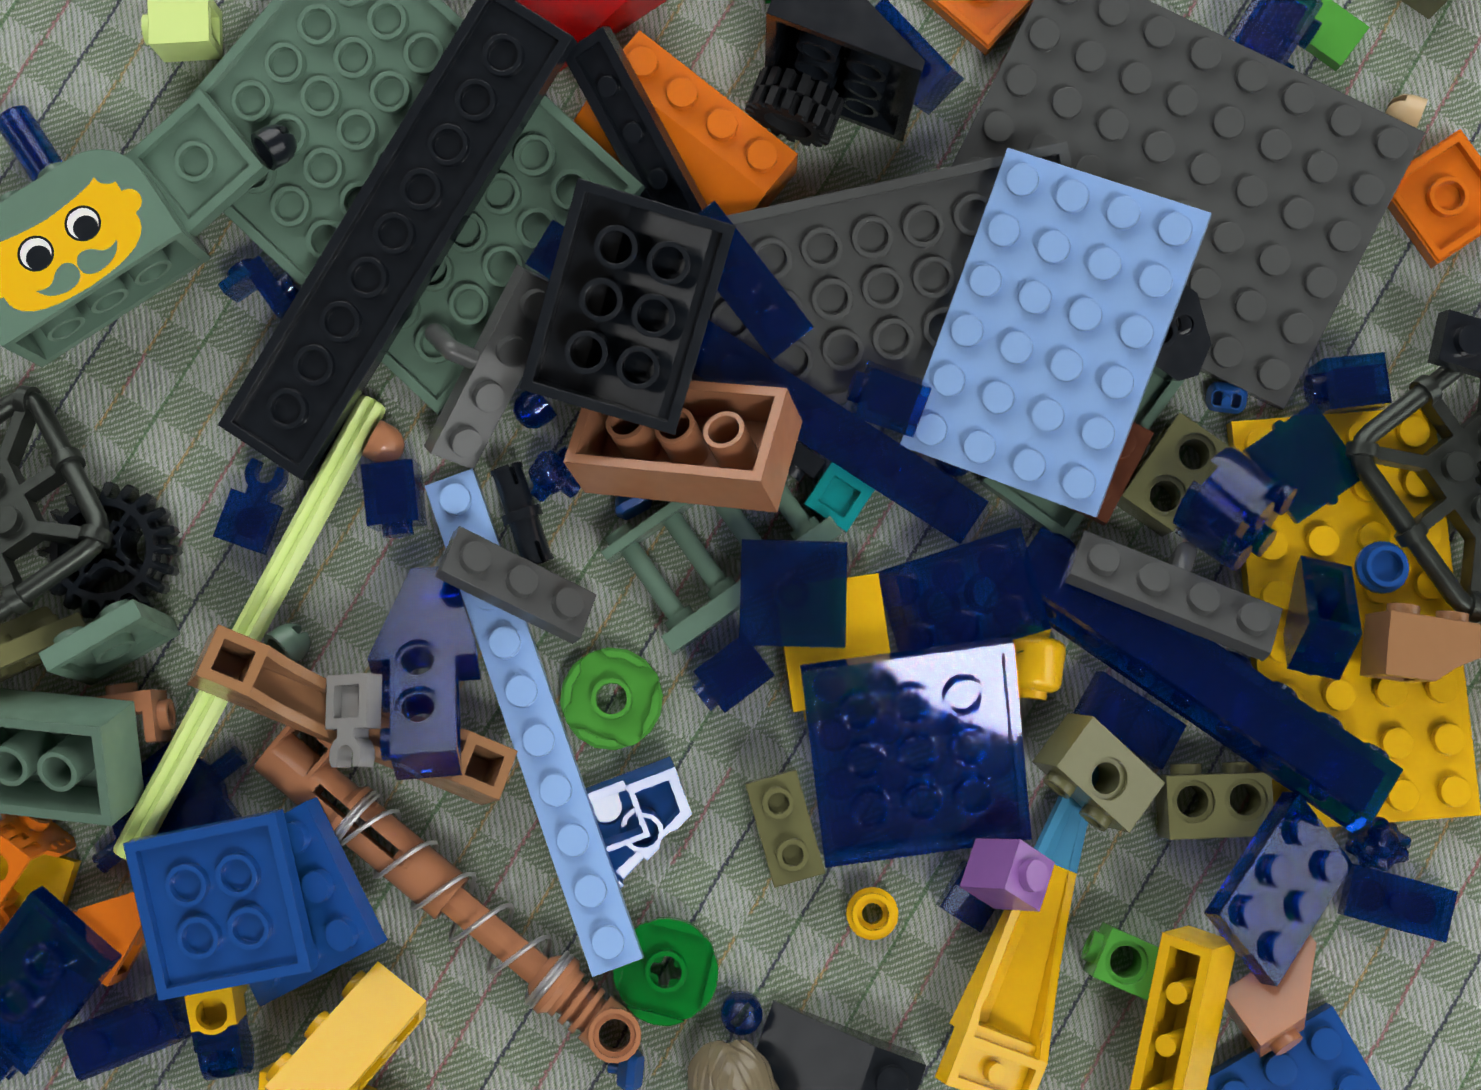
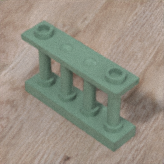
[601,484,842,655]

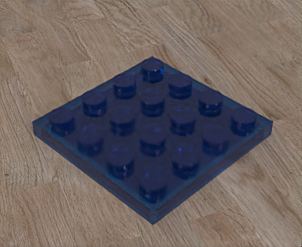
[800,637,1032,868]

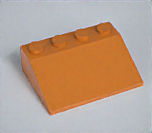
[574,30,798,219]

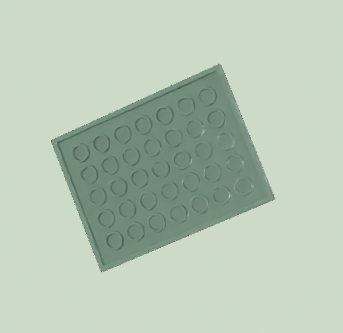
[187,0,645,415]

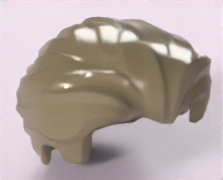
[687,1039,779,1090]

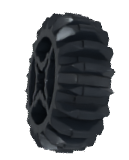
[36,482,183,619]

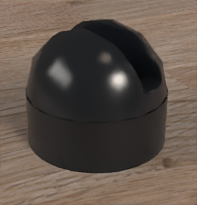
[251,124,297,170]

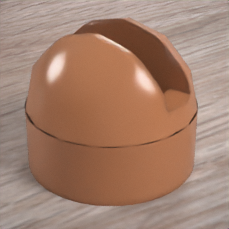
[362,420,405,464]

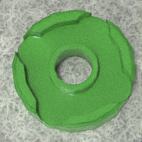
[560,647,664,750]

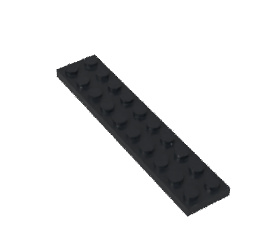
[218,0,577,480]

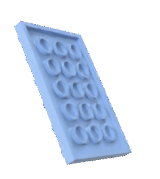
[899,148,1212,517]

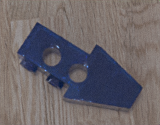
[368,566,481,780]

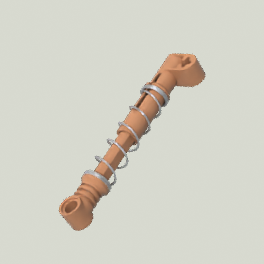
[254,725,641,1063]

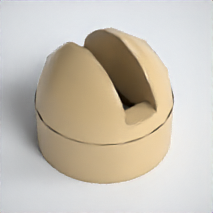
[1385,94,1428,128]

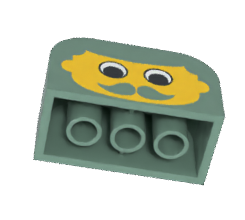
[0,149,211,367]

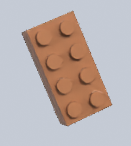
[563,380,803,513]

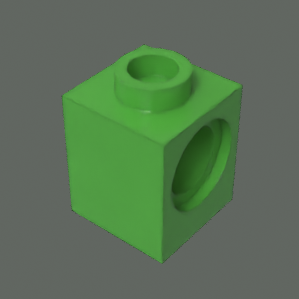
[1081,922,1159,1001]

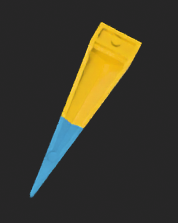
[935,693,1120,1090]

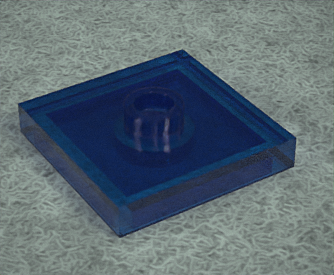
[739,539,847,649]

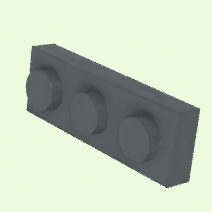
[435,526,597,644]

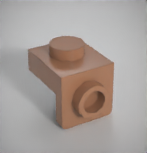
[97,682,176,743]

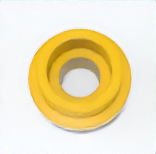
[846,887,898,940]

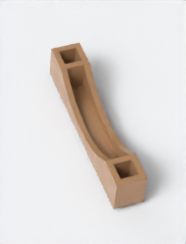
[1360,603,1481,683]
[187,624,518,806]

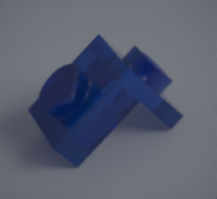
[218,255,300,320]

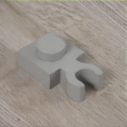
[325,673,382,768]

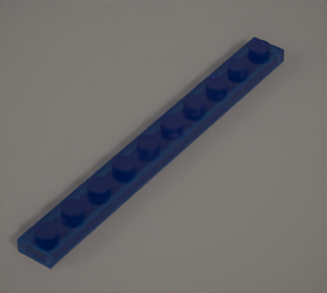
[525,220,989,544]

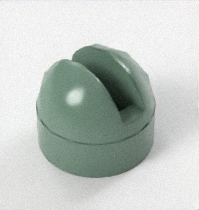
[264,623,311,663]

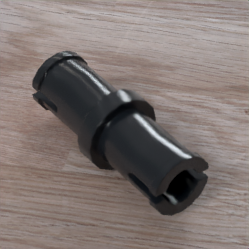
[490,462,554,565]

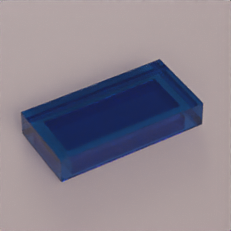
[1073,671,1187,770]

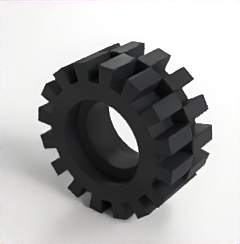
[745,66,844,147]

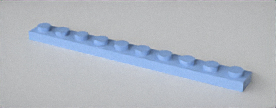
[425,468,644,977]

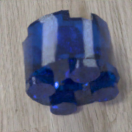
[1173,446,1298,571]

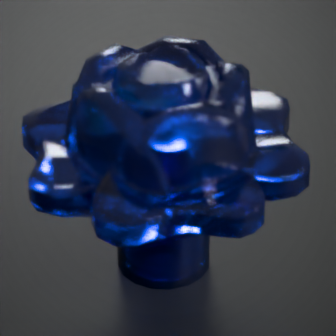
[528,446,581,502]
[1345,817,1412,871]

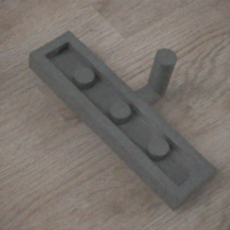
[424,264,550,470]
[1065,530,1283,661]

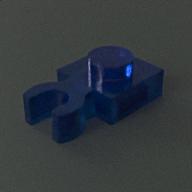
[213,458,289,555]

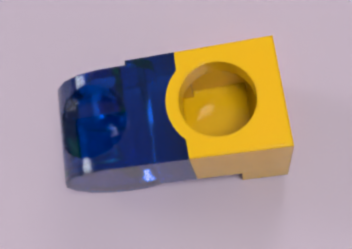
[184,984,254,1081]

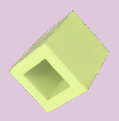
[141,0,223,62]

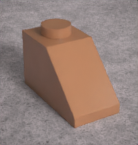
[1224,934,1317,1058]

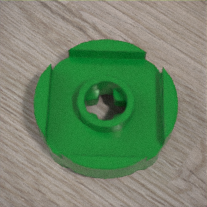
[613,917,719,1026]

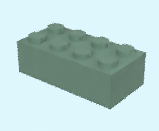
[0,688,144,826]

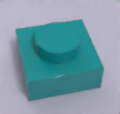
[803,461,875,533]

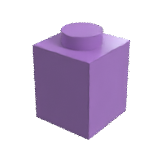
[960,838,1055,912]

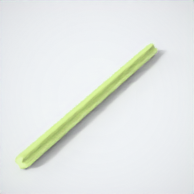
[113,395,385,861]

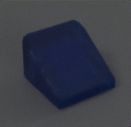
[936,860,995,932]

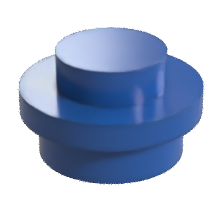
[1354,541,1409,594]

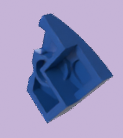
[586,756,692,889]

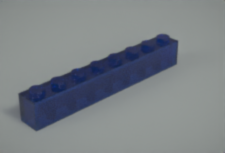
[999,526,1403,833]

